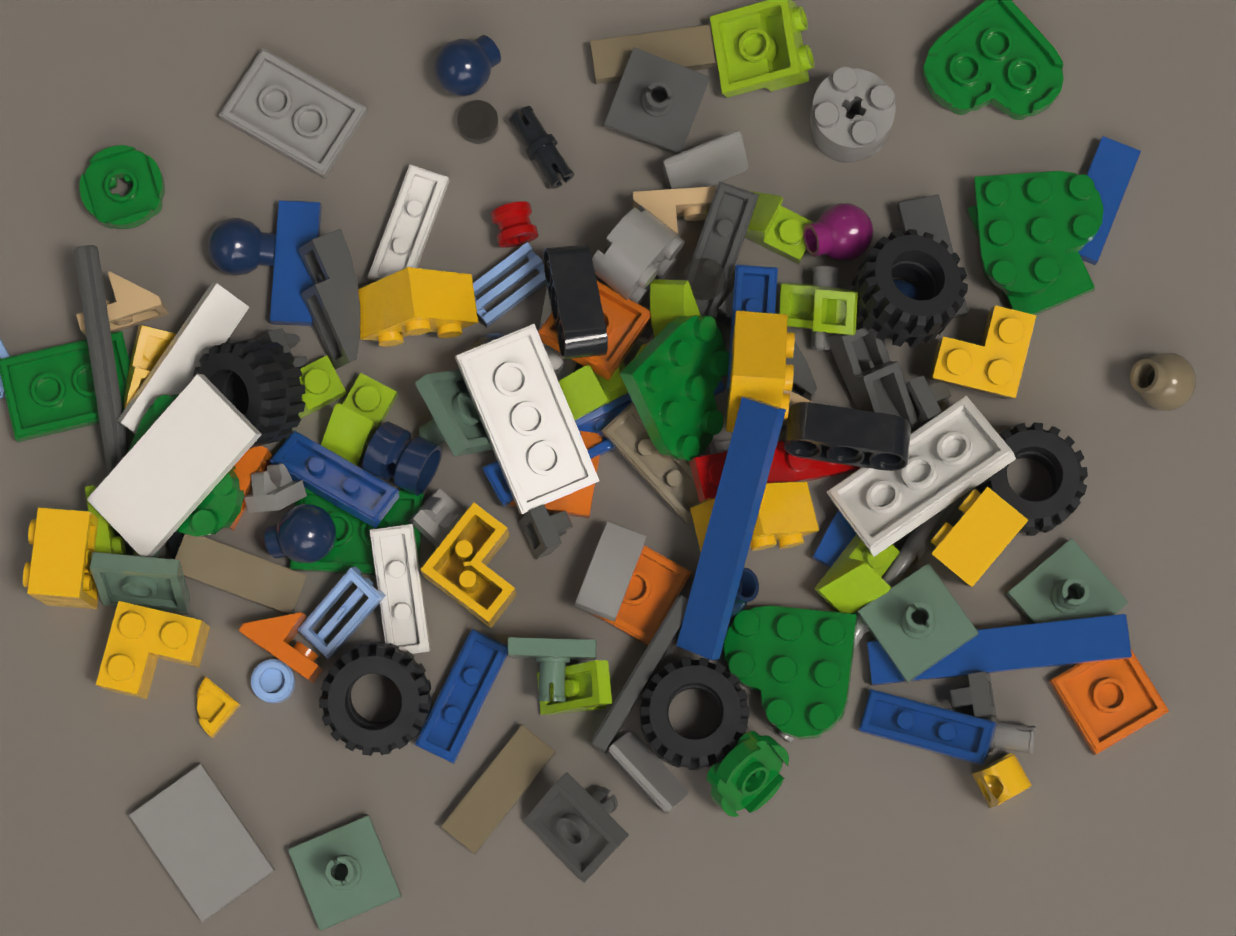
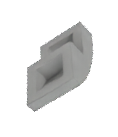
[574,521,647,622]

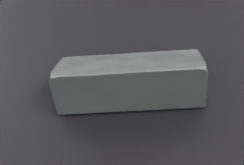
[662,130,748,189]
[608,731,689,814]

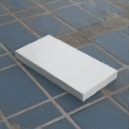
[455,324,600,514]
[87,374,262,557]
[827,396,1016,557]

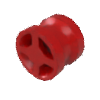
[490,201,539,248]

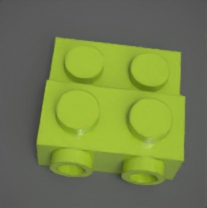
[710,0,815,98]

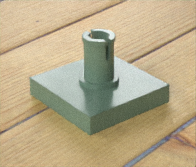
[415,370,493,457]
[1006,538,1129,624]
[90,548,190,613]
[858,563,979,684]
[508,637,597,702]
[288,815,402,931]

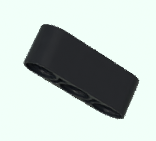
[544,245,608,359]
[784,402,911,471]

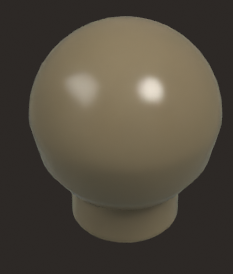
[1130,353,1196,411]

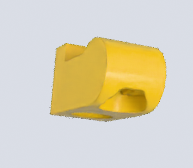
[972,753,1032,808]

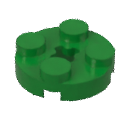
[79,145,165,229]
[706,731,789,817]

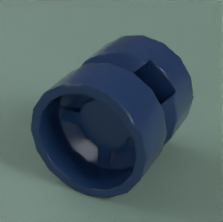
[363,421,442,496]

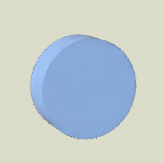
[251,659,296,703]

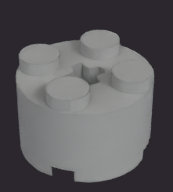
[809,67,896,163]
[592,205,685,304]

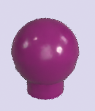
[803,203,873,260]

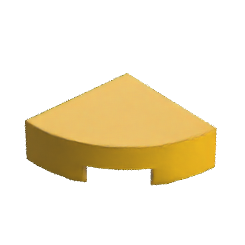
[197,677,240,738]

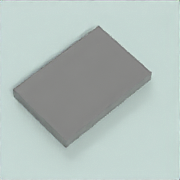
[219,48,368,179]
[129,764,276,922]

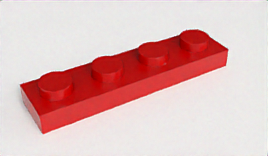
[689,441,860,503]

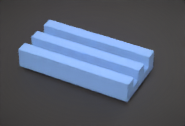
[473,242,546,327]
[297,566,386,659]

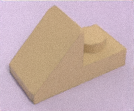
[633,186,716,234]
[76,271,169,337]

